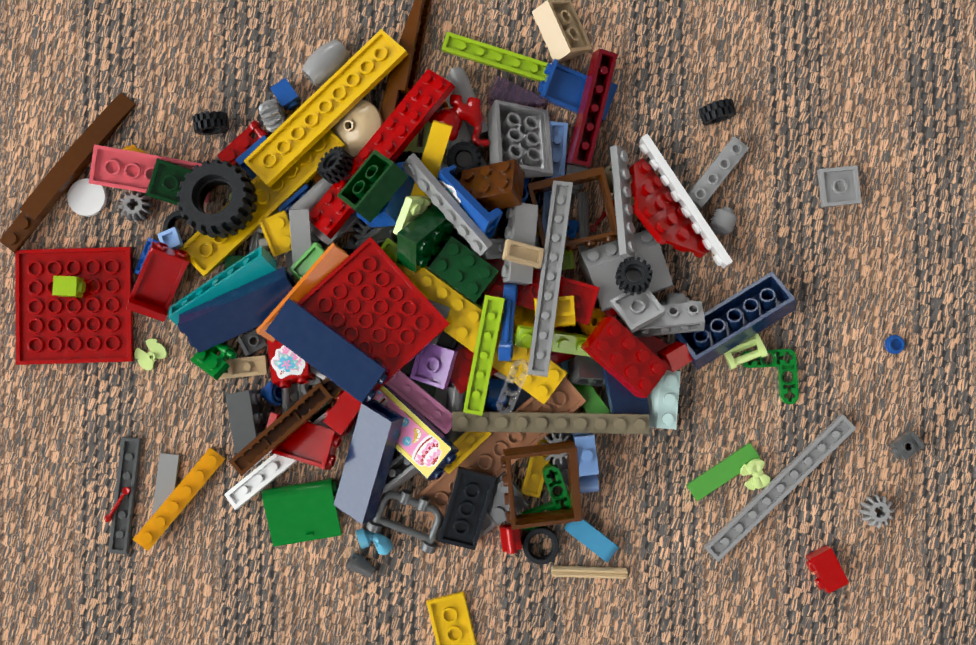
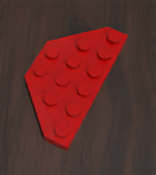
[629,158,710,258]

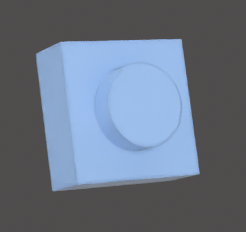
[157,227,184,249]

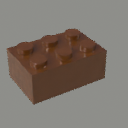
[460,159,525,212]

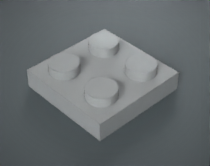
[817,165,862,208]
[610,288,665,333]

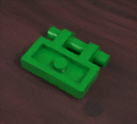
[190,343,237,381]

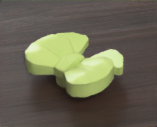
[134,338,168,370]
[740,458,770,490]

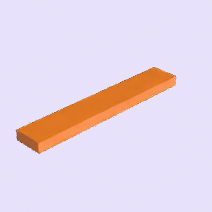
[256,243,349,343]

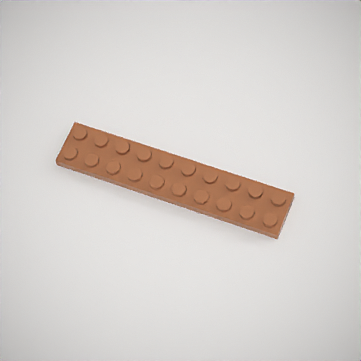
[414,377,586,524]

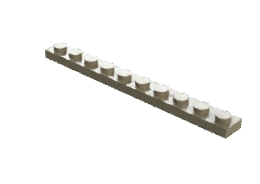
[452,411,649,434]

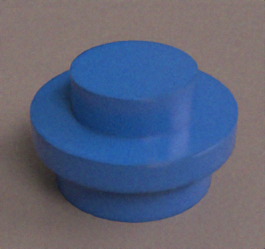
[884,335,905,354]

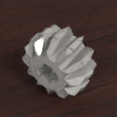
[259,99,287,133]
[118,191,153,222]
[541,433,570,464]
[859,494,895,528]

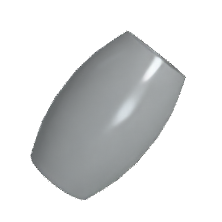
[302,39,350,86]

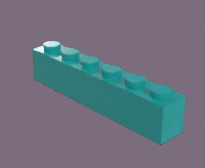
[168,245,277,326]

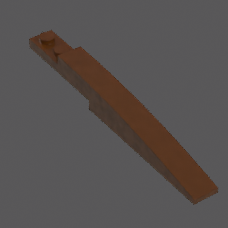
[380,0,432,123]
[0,93,136,253]
[229,377,344,476]

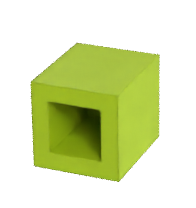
[52,276,86,297]

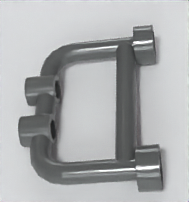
[366,489,443,554]

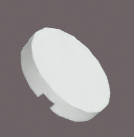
[67,178,107,217]

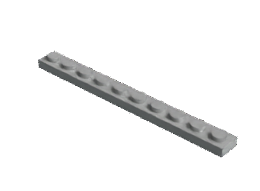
[527,180,573,377]
[703,414,856,562]

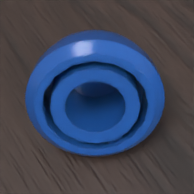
[261,380,282,406]

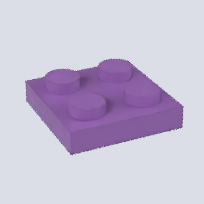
[410,343,458,390]

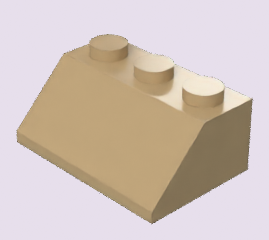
[532,0,593,63]

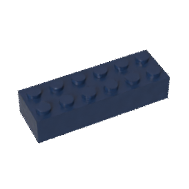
[675,271,796,370]

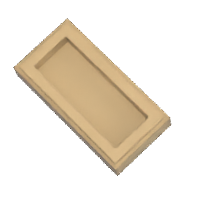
[502,239,545,269]

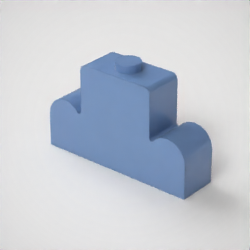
[571,433,599,494]

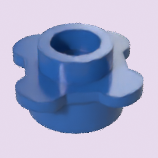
[566,219,579,238]

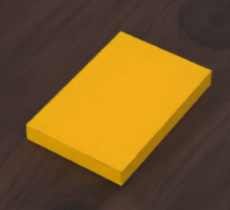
[426,591,477,645]

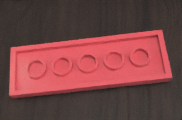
[89,145,210,203]

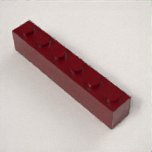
[565,49,618,168]

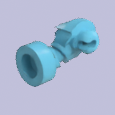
[355,528,393,555]

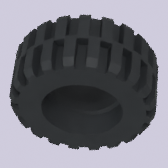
[177,160,258,238]

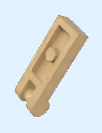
[218,355,268,380]

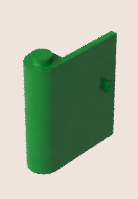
[262,478,342,547]

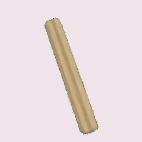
[551,565,628,579]

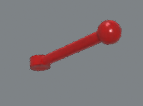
[590,200,615,232]
[104,487,131,522]

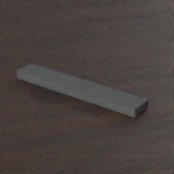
[108,437,142,555]

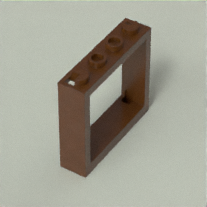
[527,166,618,252]
[500,441,582,530]

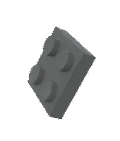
[487,472,529,525]

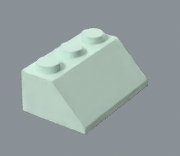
[647,370,681,430]

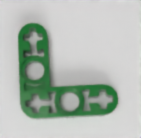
[740,349,799,405]
[520,463,571,531]

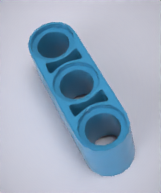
[564,519,620,563]

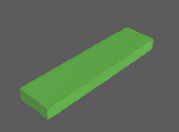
[686,443,761,501]

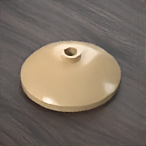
[331,99,383,157]

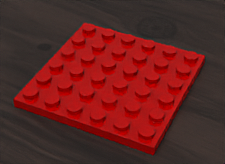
[298,237,450,405]
[15,247,134,365]

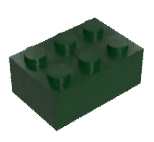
[337,149,409,223]
[397,204,454,273]
[428,236,501,304]

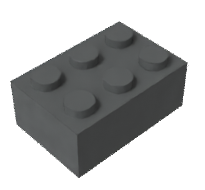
[226,390,266,453]

